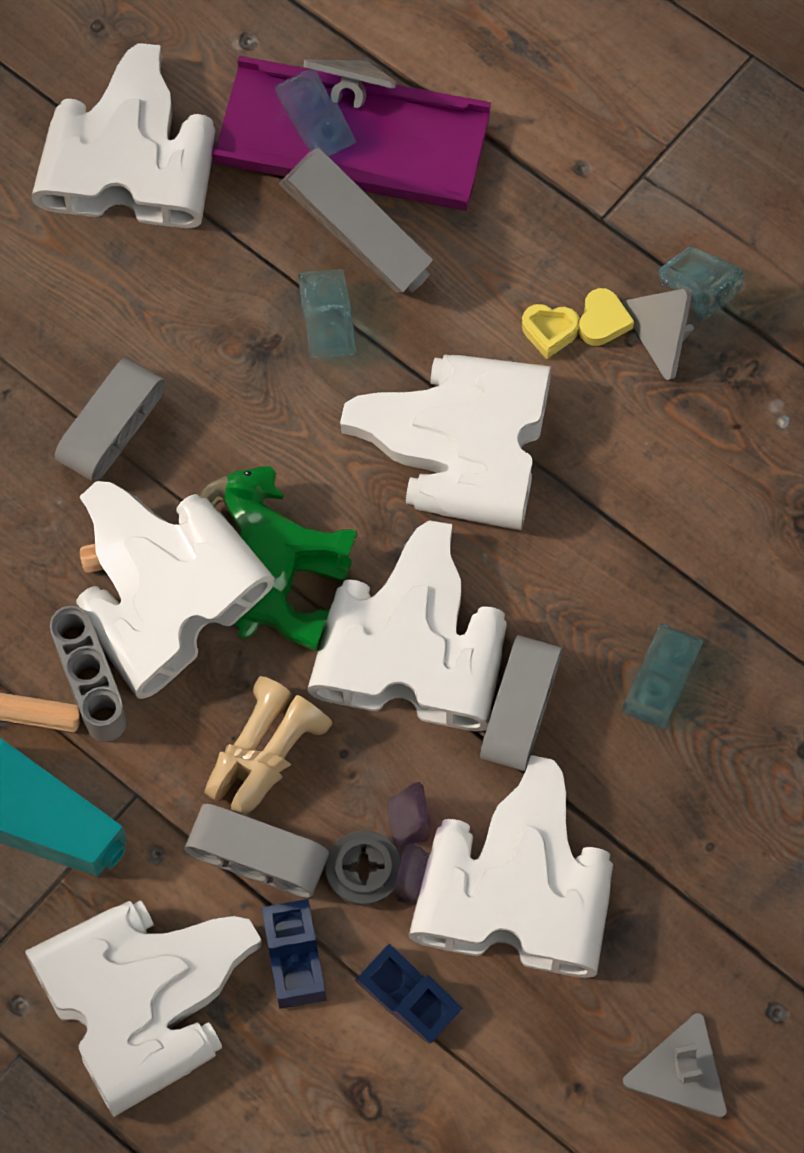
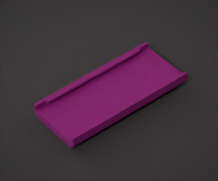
[212,56,491,211]

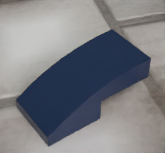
[261,899,327,1009]
[354,944,463,1044]

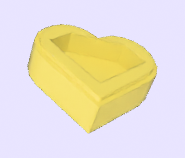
[579,288,634,346]
[522,304,580,359]

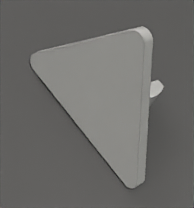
[303,59,397,108]
[622,288,694,380]
[622,1013,727,1119]

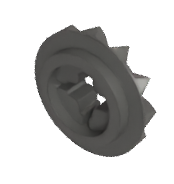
[326,831,402,907]

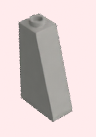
[279,147,433,293]

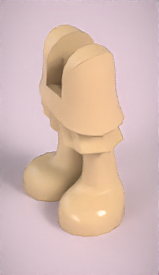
[204,676,332,816]

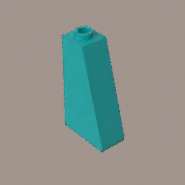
[0,738,127,877]

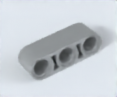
[55,357,166,483]
[50,605,127,742]
[480,635,563,772]
[184,804,329,898]

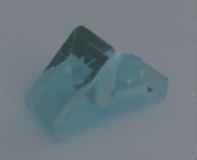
[657,246,744,322]

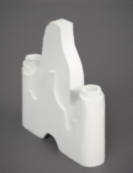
[31,43,215,228]
[340,355,551,531]
[76,481,275,699]
[307,520,507,731]
[409,755,613,978]
[25,900,262,1117]

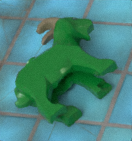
[200,466,358,651]

